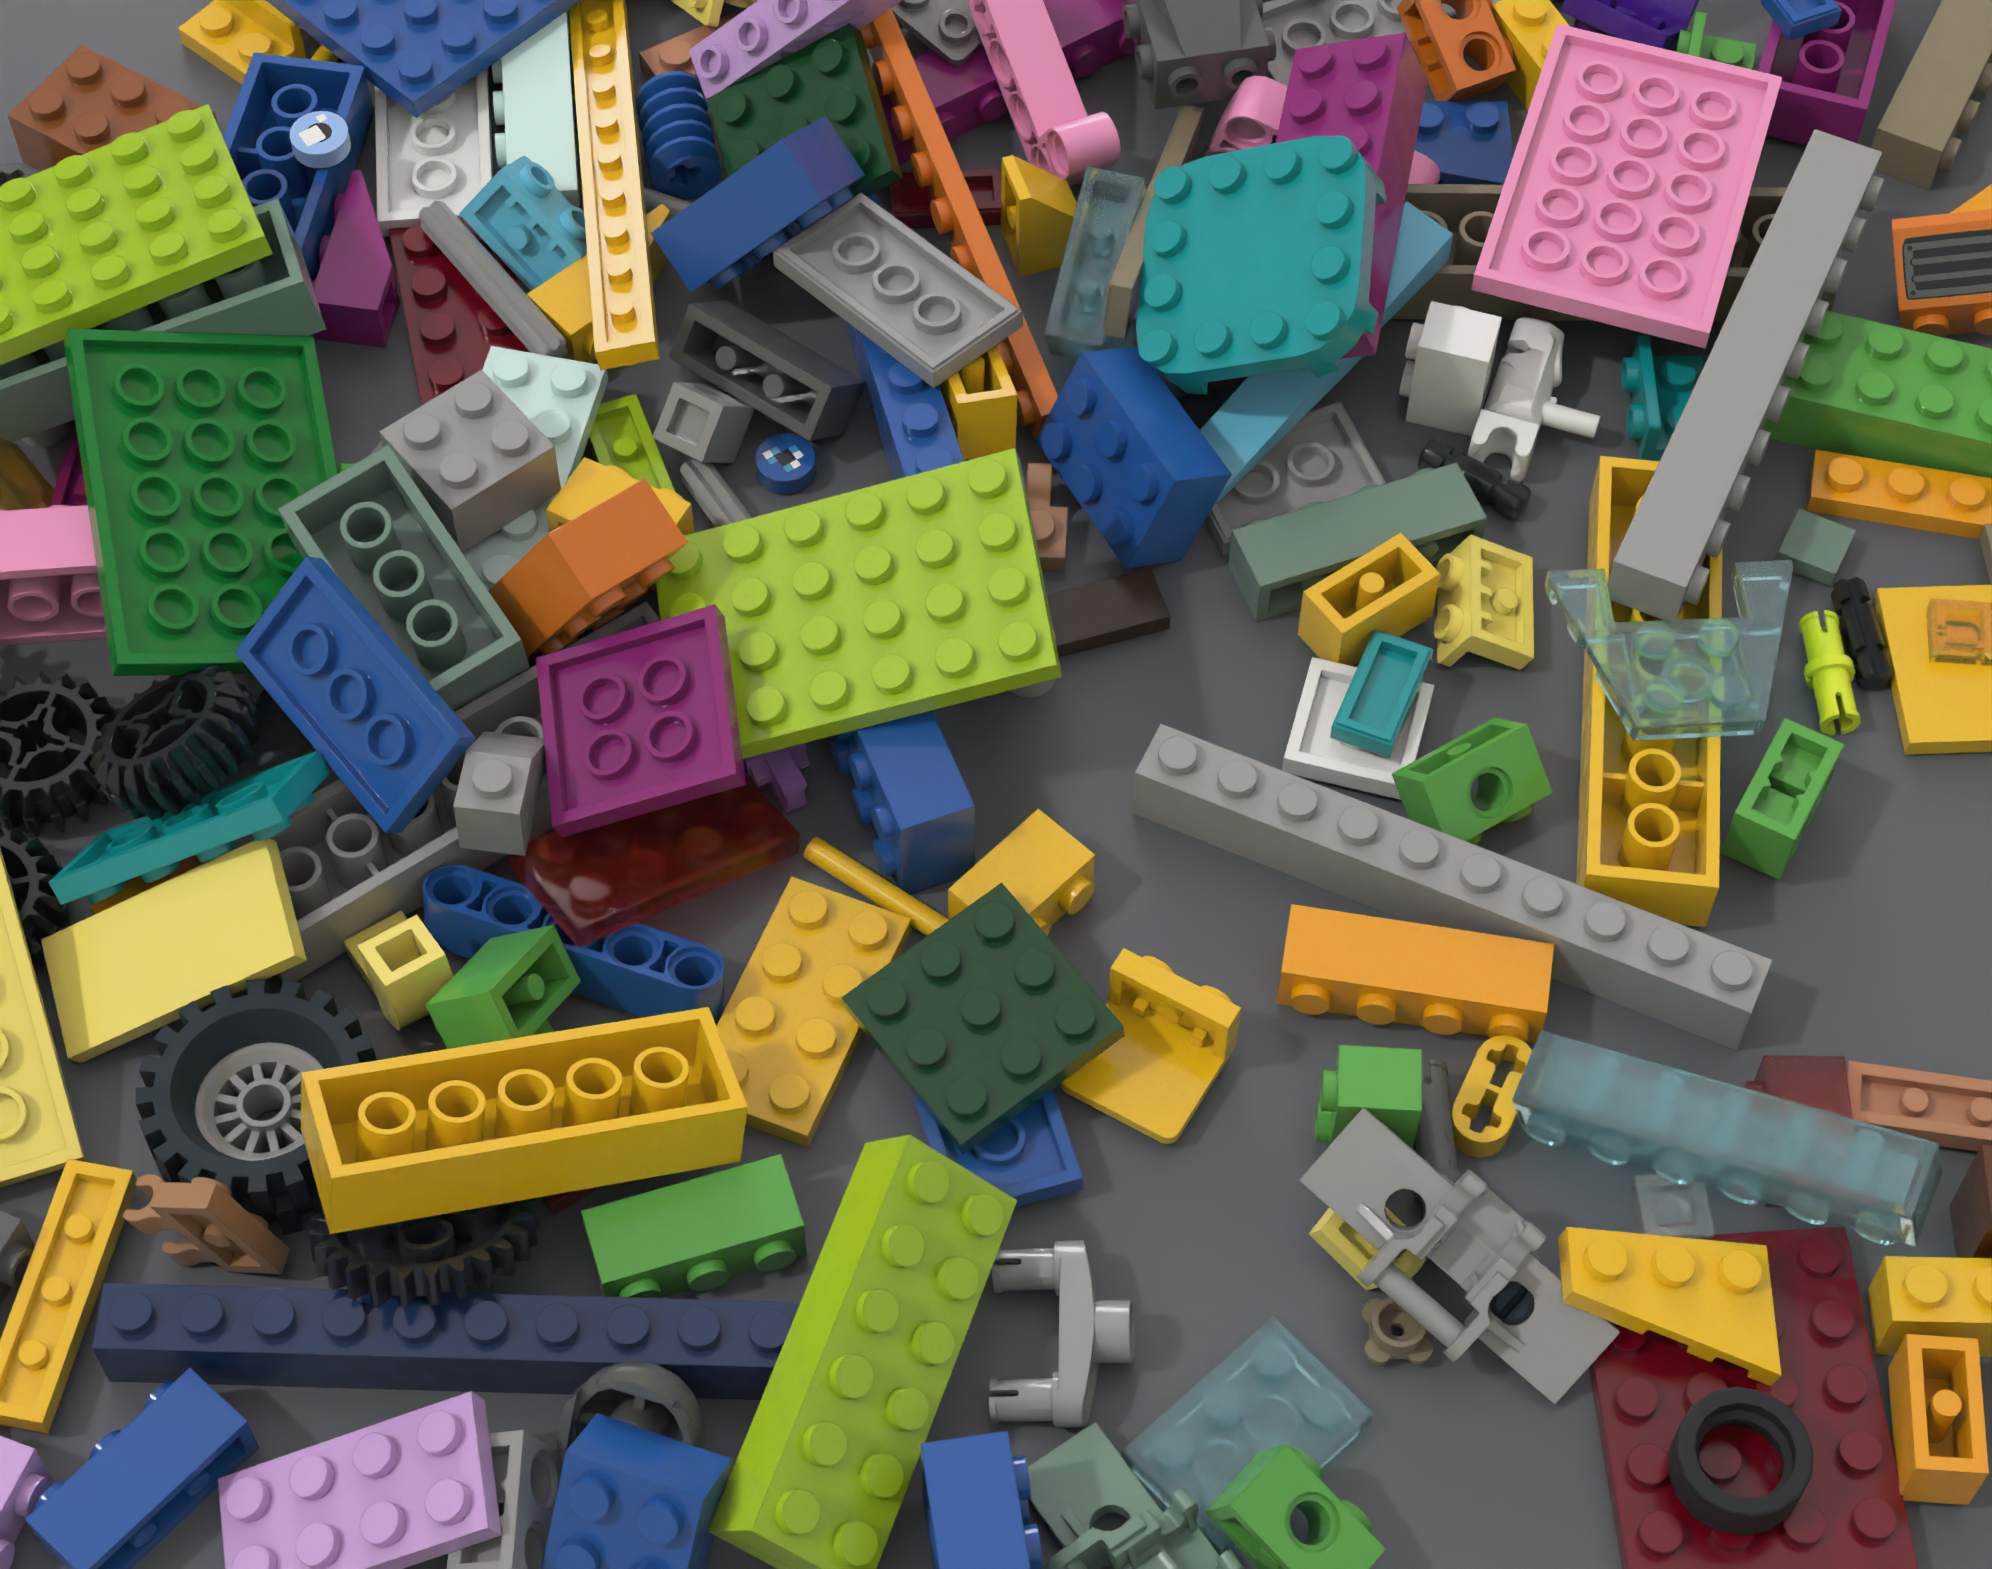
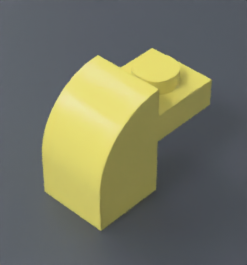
[343,911,453,1031]

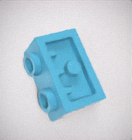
[459,156,587,291]

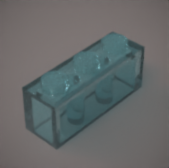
[1044,166,1146,360]

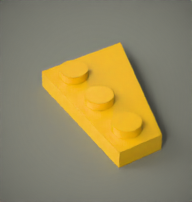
[1558,1227,1782,1386]

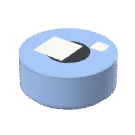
[290,111,351,168]

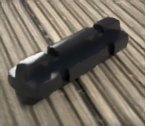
[1418,439,1531,519]
[1831,577,1894,690]

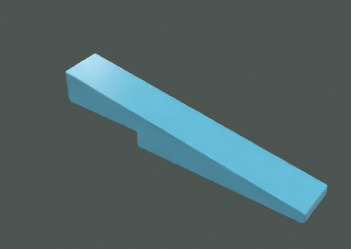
[1200,201,1453,503]

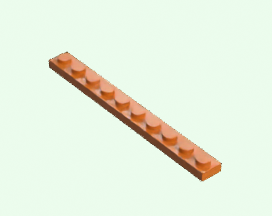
[860,8,1058,446]

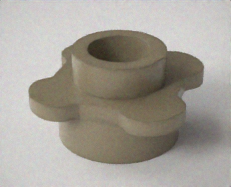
[1361,1297,1433,1365]

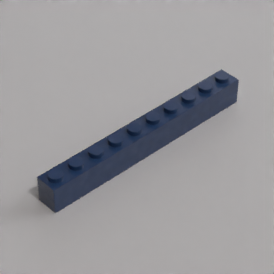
[92,1283,800,1400]

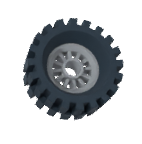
[135,979,377,1235]

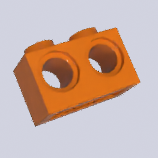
[1396,0,1516,101]

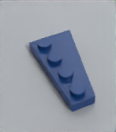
[1415,101,1514,185]

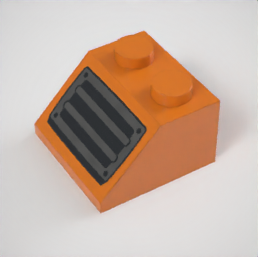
[1892,209,1992,338]

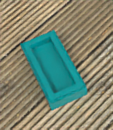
[1330,629,1434,758]

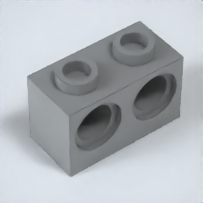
[447,1430,562,1569]

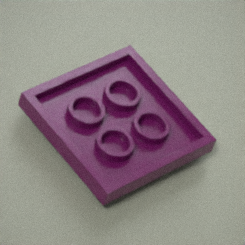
[536,604,746,837]

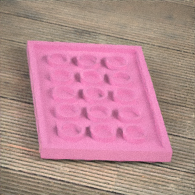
[1471,24,1782,349]

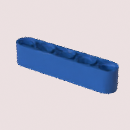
[422,864,725,1024]

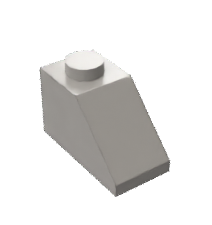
[453,731,546,856]

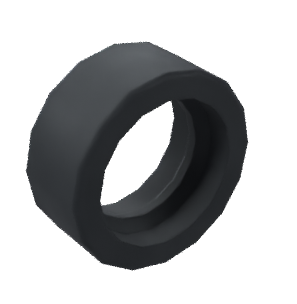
[1668,1387,1814,1536]

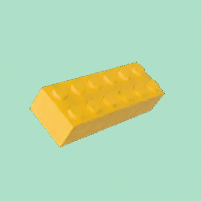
[301,1007,748,1234]

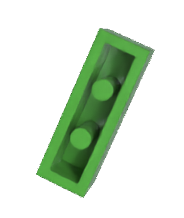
[581,1154,807,1298]

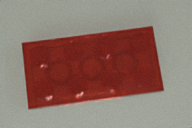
[510,776,801,948]

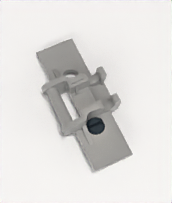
[1299,1107,1620,1405]

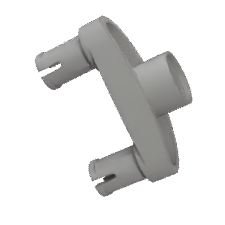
[989,1240,1135,1428]

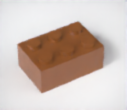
[7,44,218,171]

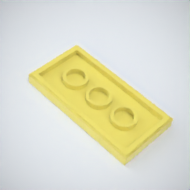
[41,838,307,1063]

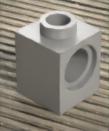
[652,382,755,463]

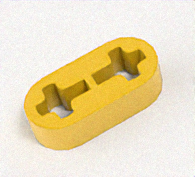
[1451,1035,1536,1158]

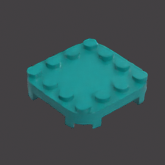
[1136,135,1386,394]

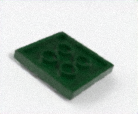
[707,23,903,222]
[841,882,1125,1154]

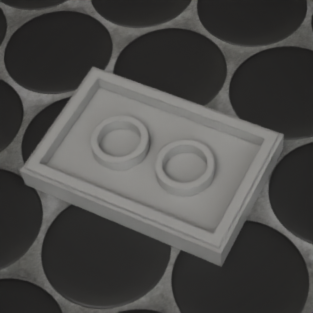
[1205,401,1386,556]

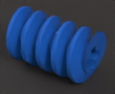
[636,71,722,200]

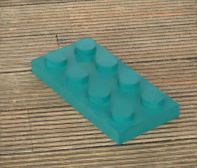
[49,750,330,905]

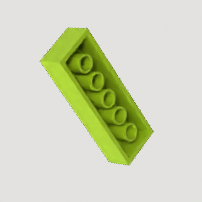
[708,1135,1017,1569]

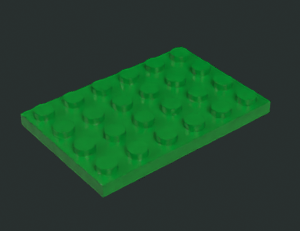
[64,329,338,676]

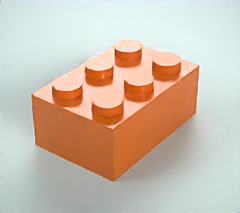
[488,478,688,659]

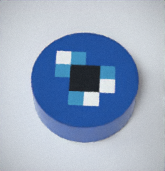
[755,434,816,494]

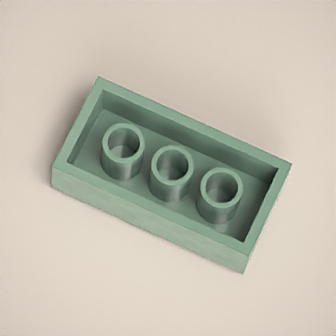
[278,445,530,712]

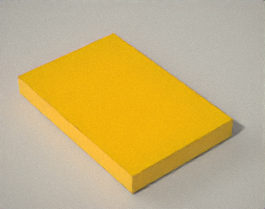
[1873,585,1992,755]

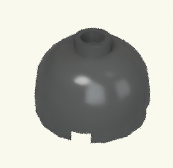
[556,1361,705,1463]

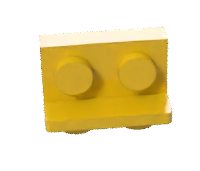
[178,0,307,85]

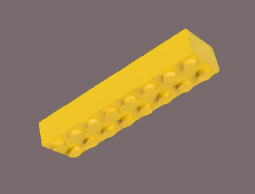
[1576,456,1723,927]

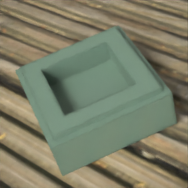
[1774,508,1856,587]

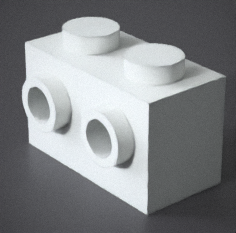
[1399,301,1502,437]

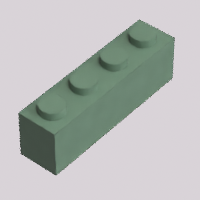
[1228,462,1487,622]

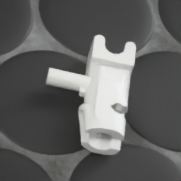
[1468,317,1601,482]

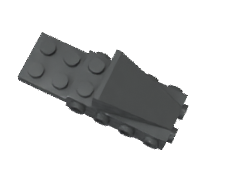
[1122,0,1276,110]

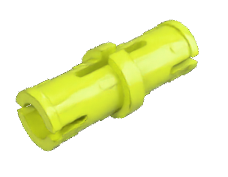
[1798,610,1861,735]

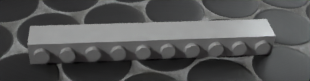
[1604,129,1885,624]
[1132,724,1772,1051]

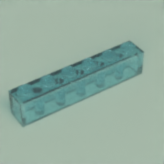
[1512,1030,1943,1246]

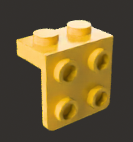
[1060,948,1241,1144]

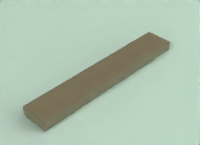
[1103,105,1204,339]

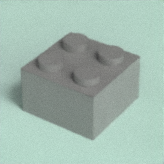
[379,369,561,553]

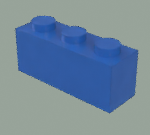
[25,1368,259,1569]

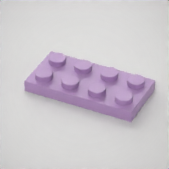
[218,1391,502,1569]

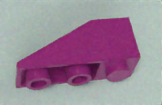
[311,169,400,348]

